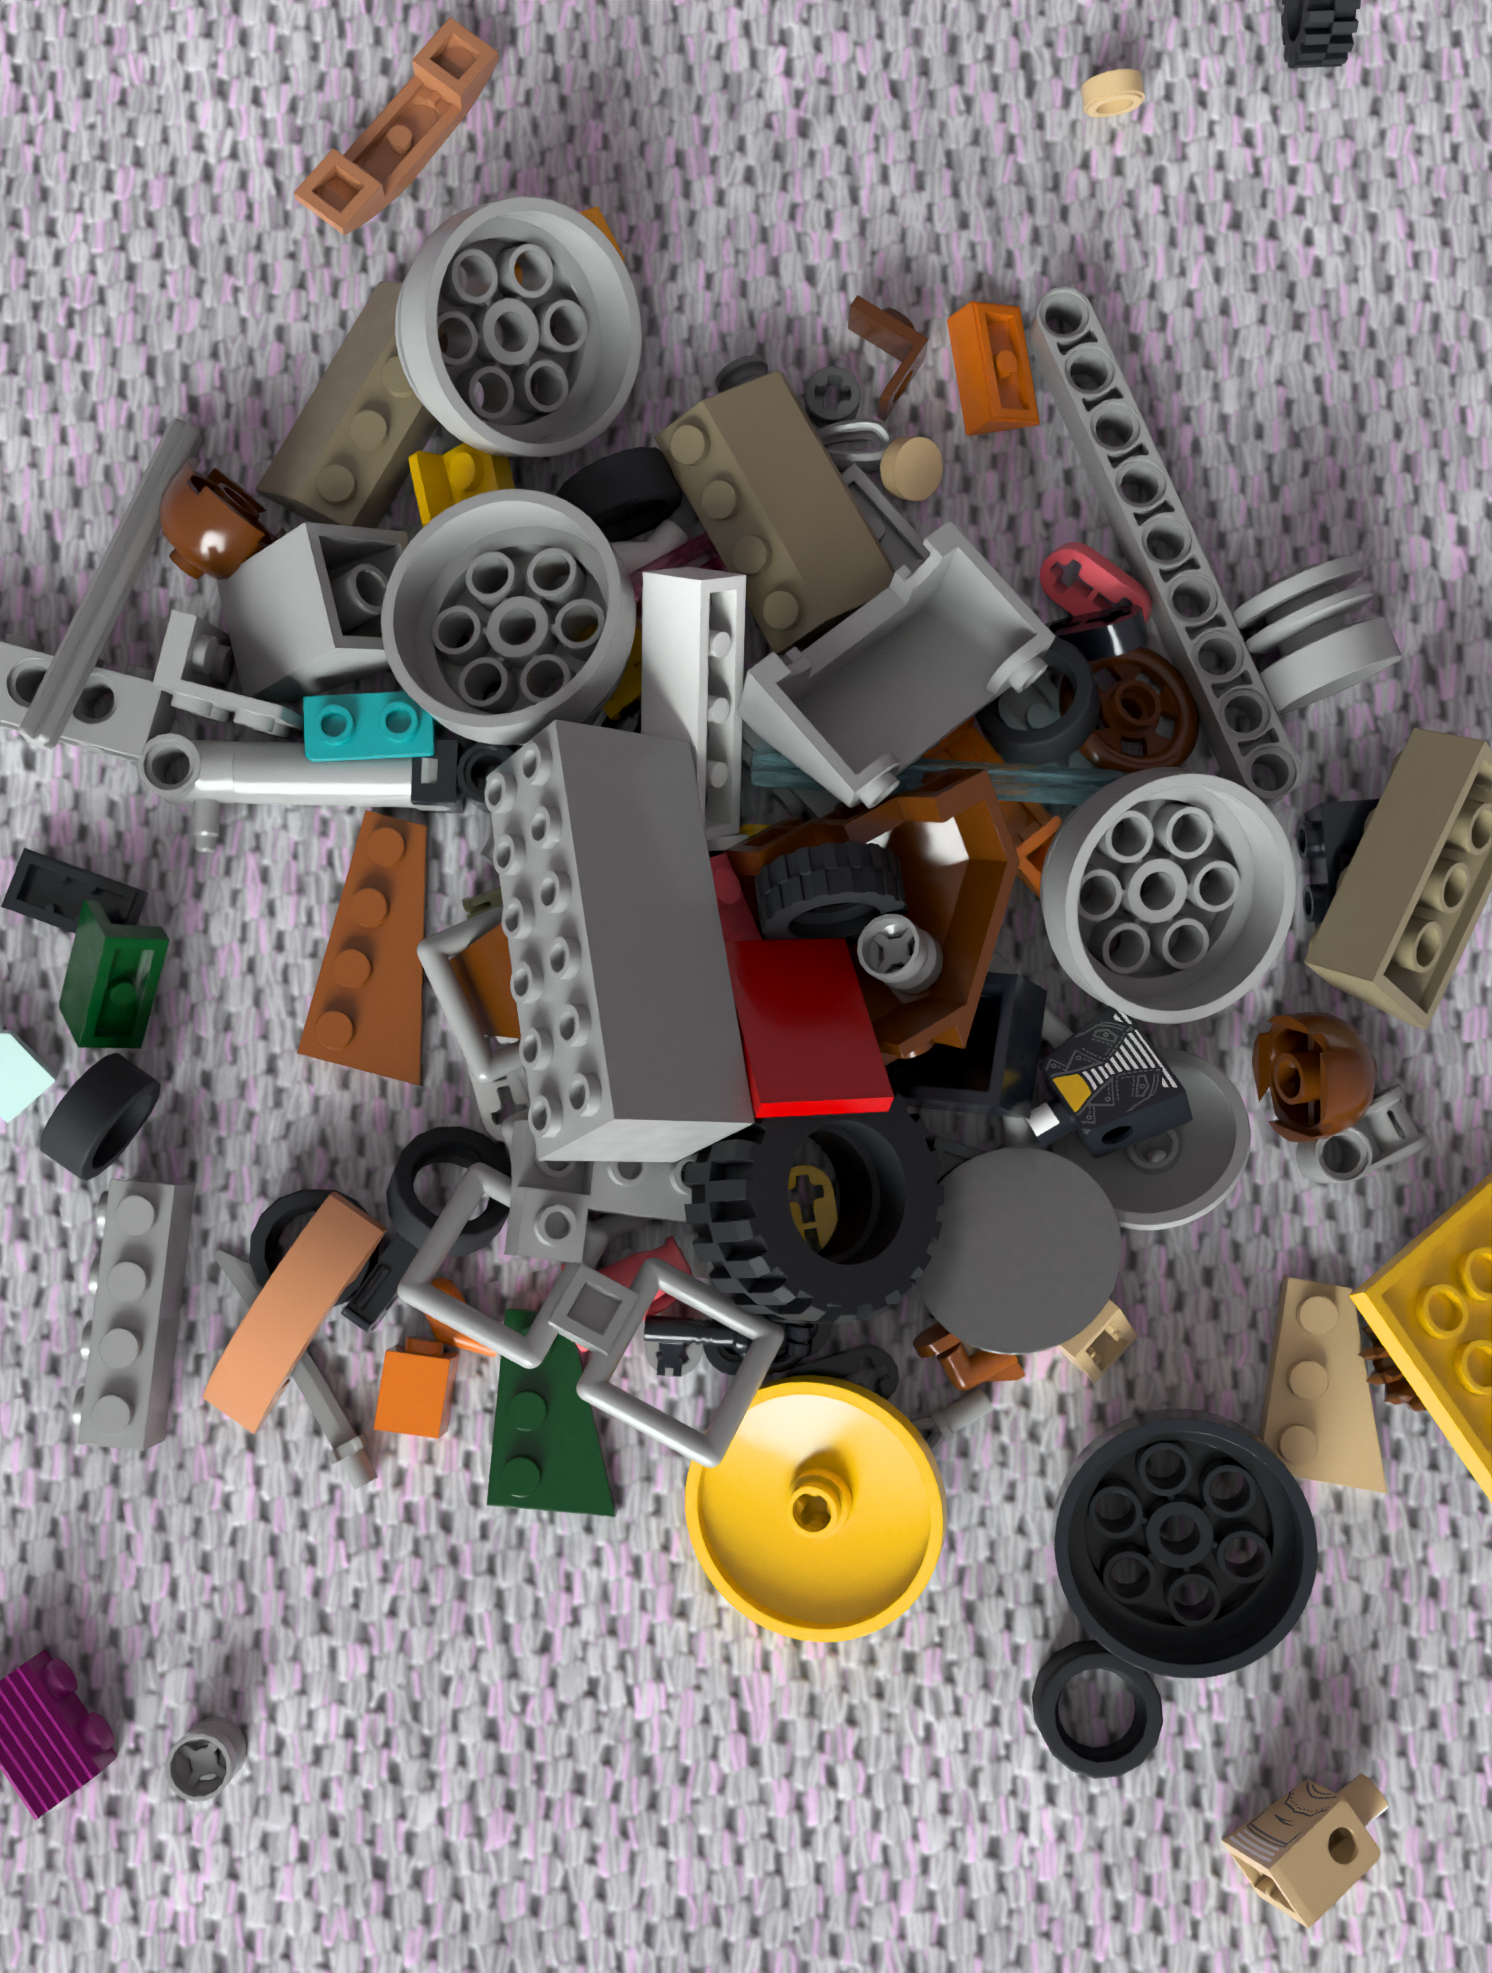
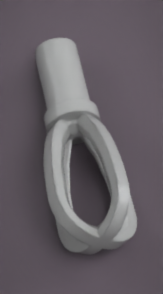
[817,419,891,473]
[909,1388,993,1454]

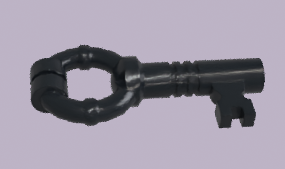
[644,1314,814,1377]

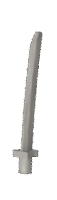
[214,1250,378,1490]

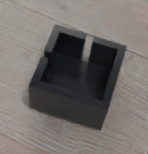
[885,972,1047,1119]

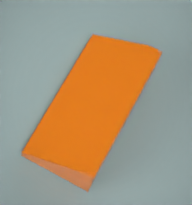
[947,301,1040,436]

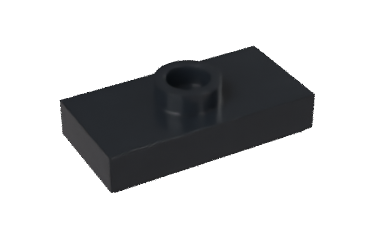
[1,848,148,934]

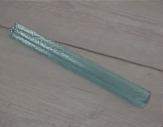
[750,749,1130,805]

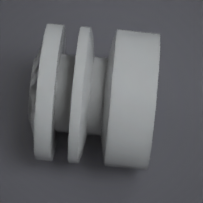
[1232,556,1402,715]

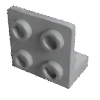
[152,609,304,739]

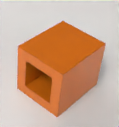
[373,1336,459,1439]

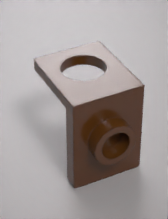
[848,295,929,422]

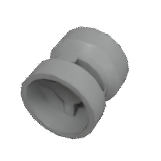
[857,914,944,994]
[165,1717,247,1802]

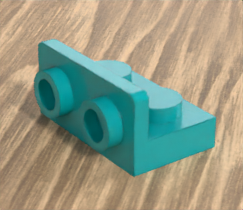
[303,691,444,762]

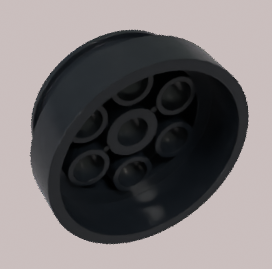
[1053,1409,1318,1679]

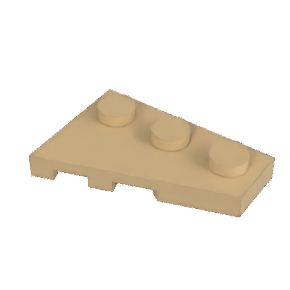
[1258,1276,1388,1494]

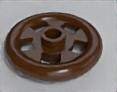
[1059,646,1199,778]

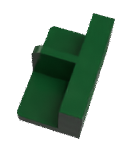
[59,900,170,1049]

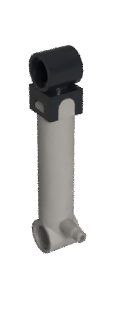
[137,733,514,854]

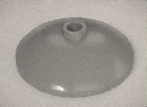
[1052,1047,1251,1230]

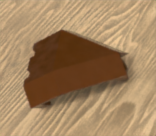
[725,768,1020,1066]

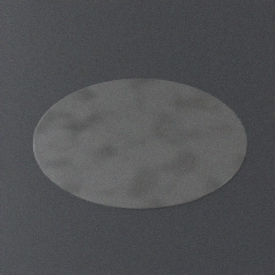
[915,1147,1122,1355]

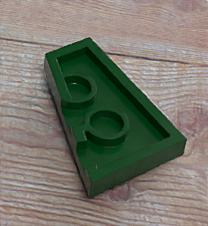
[487,1308,617,1517]

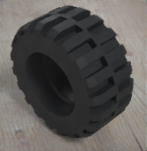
[684,1086,944,1324]

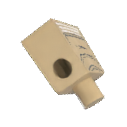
[1222,1773,1389,1928]

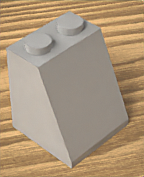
[216,522,409,701]

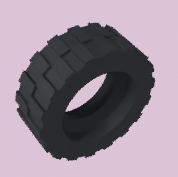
[754,841,908,946]

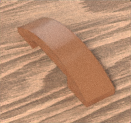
[293,17,499,235]
[202,1191,388,1434]

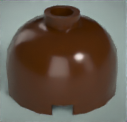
[159,457,287,580]
[1252,1012,1377,1143]

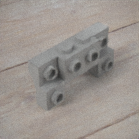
[504,1120,714,1279]

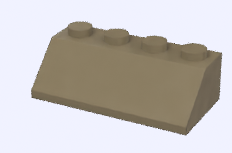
[255,282,448,529]
[654,370,895,655]
[1304,728,1492,1030]

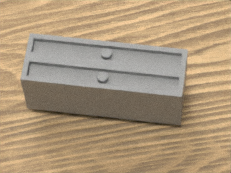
[485,719,755,1162]

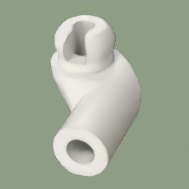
[610,519,688,583]

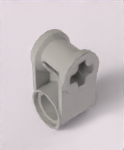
[1296,1084,1431,1184]

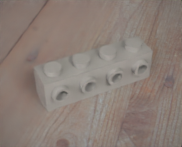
[72,1178,195,1451]

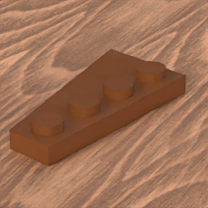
[297,810,430,1087]

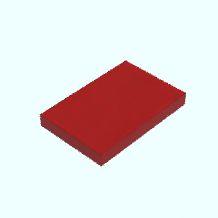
[724,938,894,1118]

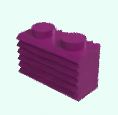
[0,1649,118,1820]

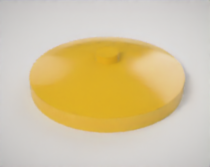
[685,1375,947,1642]

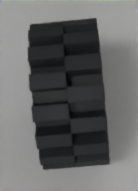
[1281,0,1361,68]

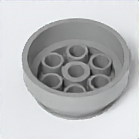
[395,196,642,458]
[381,489,636,745]
[1040,767,1296,1024]

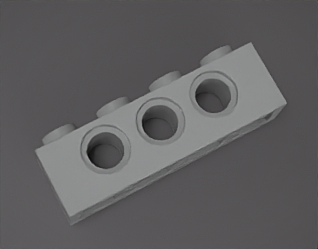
[0,634,177,763]

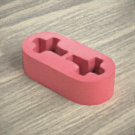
[1040,542,1153,624]

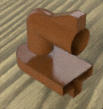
[913,1322,1026,1391]

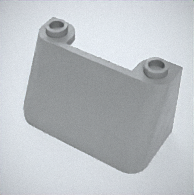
[738,520,1056,809]

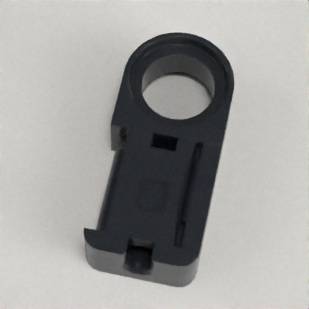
[340,1232,419,1333]

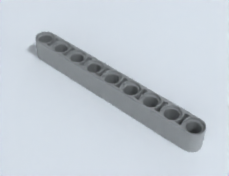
[1028,286,1300,808]

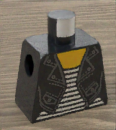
[1023,1006,1193,1158]

